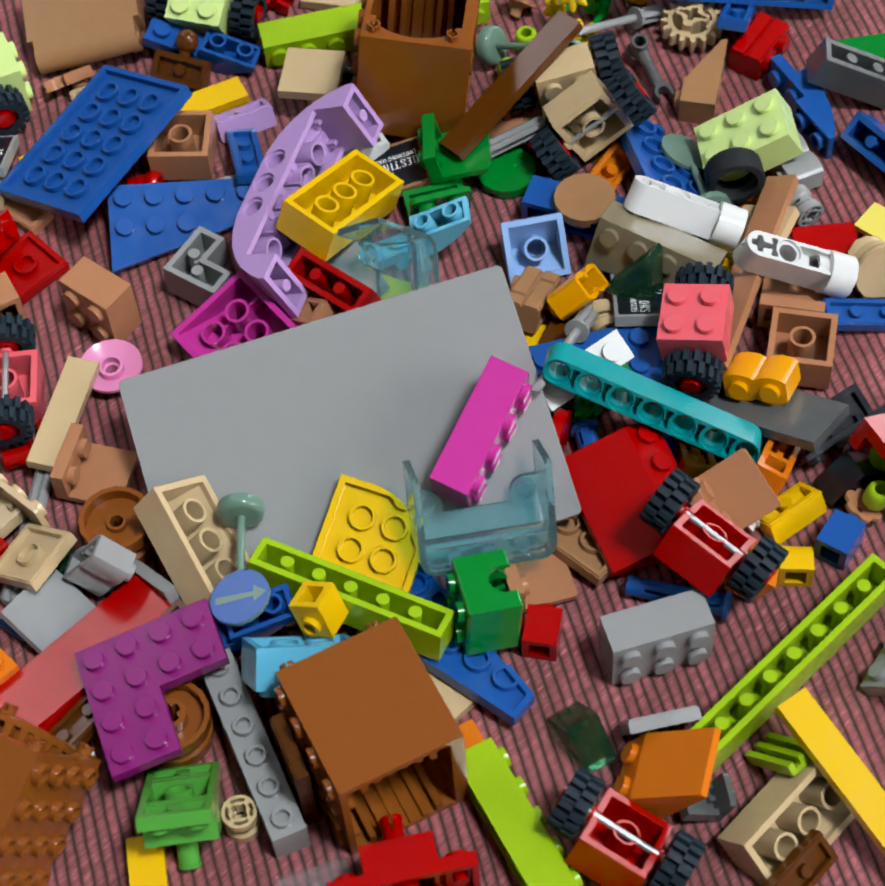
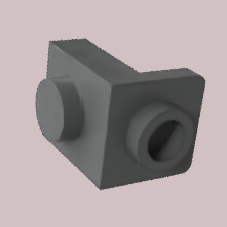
[679,773,737,822]

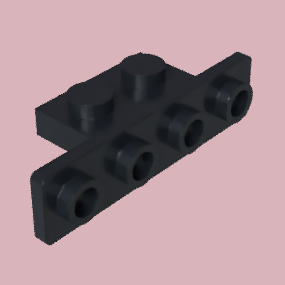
[794,383,885,468]

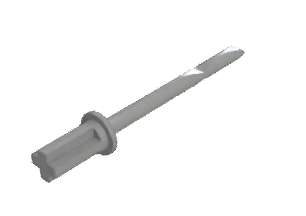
[576,3,666,37]
[531,305,599,393]

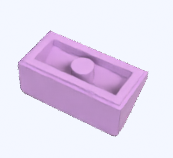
[214,98,277,144]

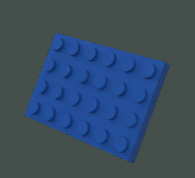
[0,64,193,223]

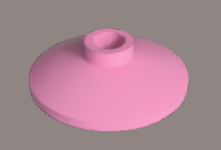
[82,339,143,394]

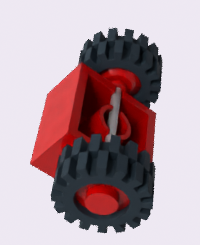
[639,468,789,603]
[545,766,706,886]

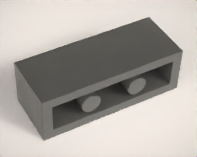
[806,37,885,110]

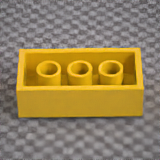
[276,149,404,261]

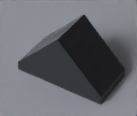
[813,450,885,510]

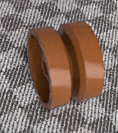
[78,486,156,564]
[156,681,214,768]

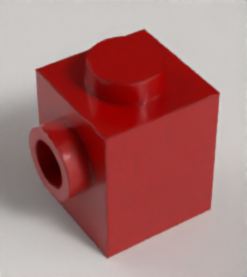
[520,603,563,662]

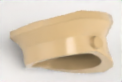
[848,236,885,298]

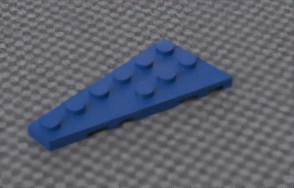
[619,119,708,196]

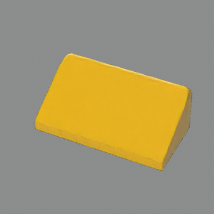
[759,481,827,545]

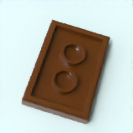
[270,712,320,825]

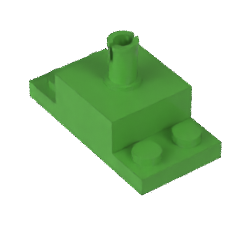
[135,761,222,870]

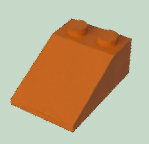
[613,727,721,820]

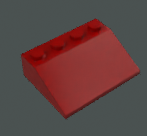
[565,423,692,577]

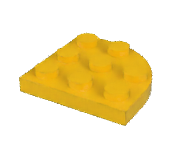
[312,474,421,593]

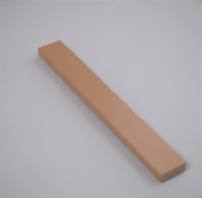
[722,174,799,370]

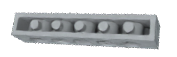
[201,648,311,859]

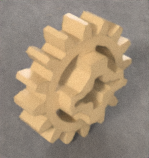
[660,0,723,52]

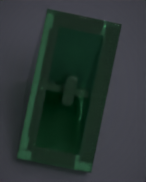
[605,243,663,302]
[547,701,617,773]

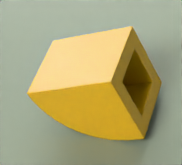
[776,546,815,587]

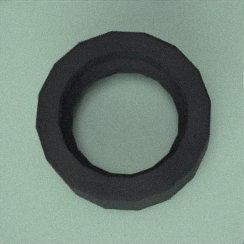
[704,147,766,204]

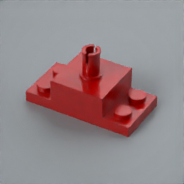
[326,813,481,886]

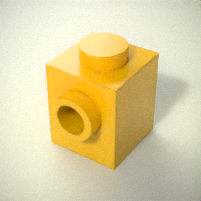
[288,580,349,638]

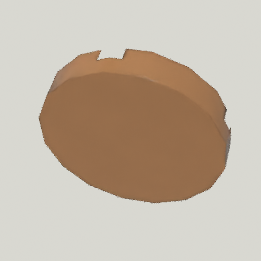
[554,173,616,228]

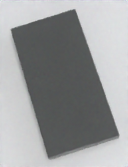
[705,384,850,452]

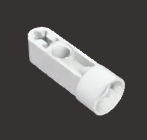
[623,175,748,252]
[733,230,859,299]

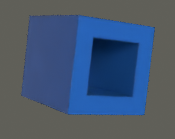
[813,509,866,571]

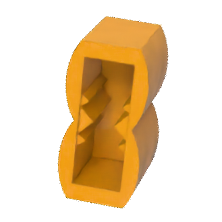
[546,263,608,320]
[722,352,801,405]

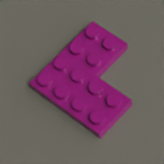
[74,598,230,782]

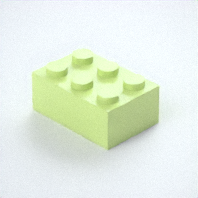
[694,88,803,181]

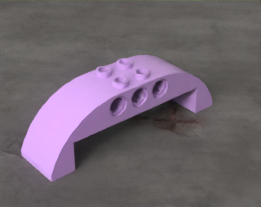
[232,83,384,318]

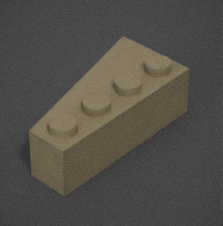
[584,200,728,284]

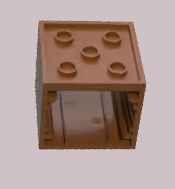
[352,0,480,138]
[273,616,469,855]
[0,702,102,886]

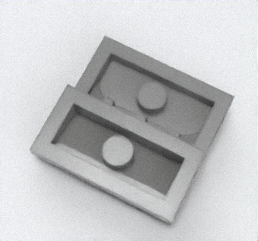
[0,568,96,653]

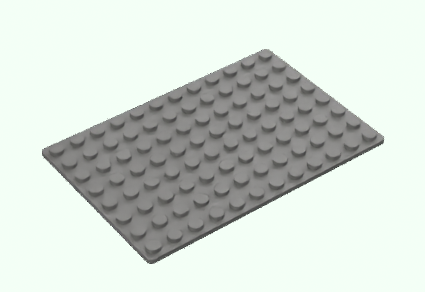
[119,265,581,565]

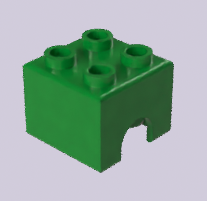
[444,549,524,656]

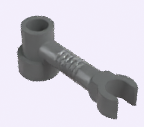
[625,33,674,105]

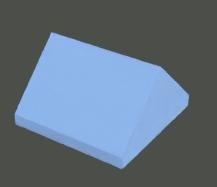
[500,212,572,285]

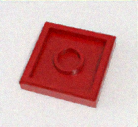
[0,230,70,305]

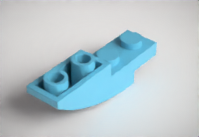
[359,195,472,271]

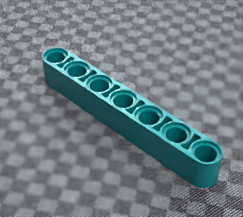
[542,342,762,462]

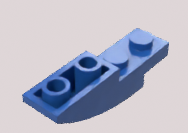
[142,17,263,74]
[768,54,835,159]
[214,583,295,653]

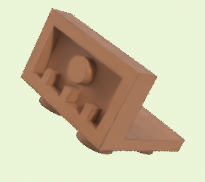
[756,276,826,329]
[49,422,139,503]
[690,448,781,530]
[492,535,578,613]

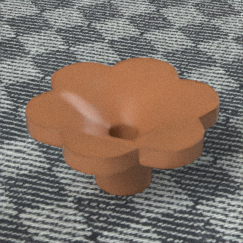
[509,0,537,18]
[844,488,882,524]

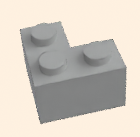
[163,226,233,307]

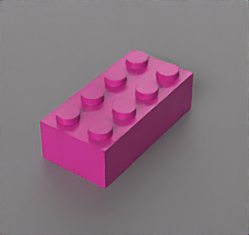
[429,355,532,510]

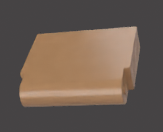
[21,0,146,75]

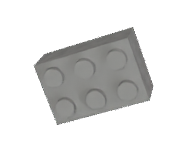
[598,588,716,686]

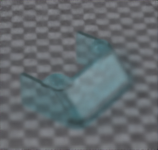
[338,217,440,300]
[403,439,558,576]

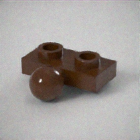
[151,29,213,90]

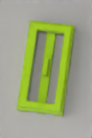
[745,732,812,777]

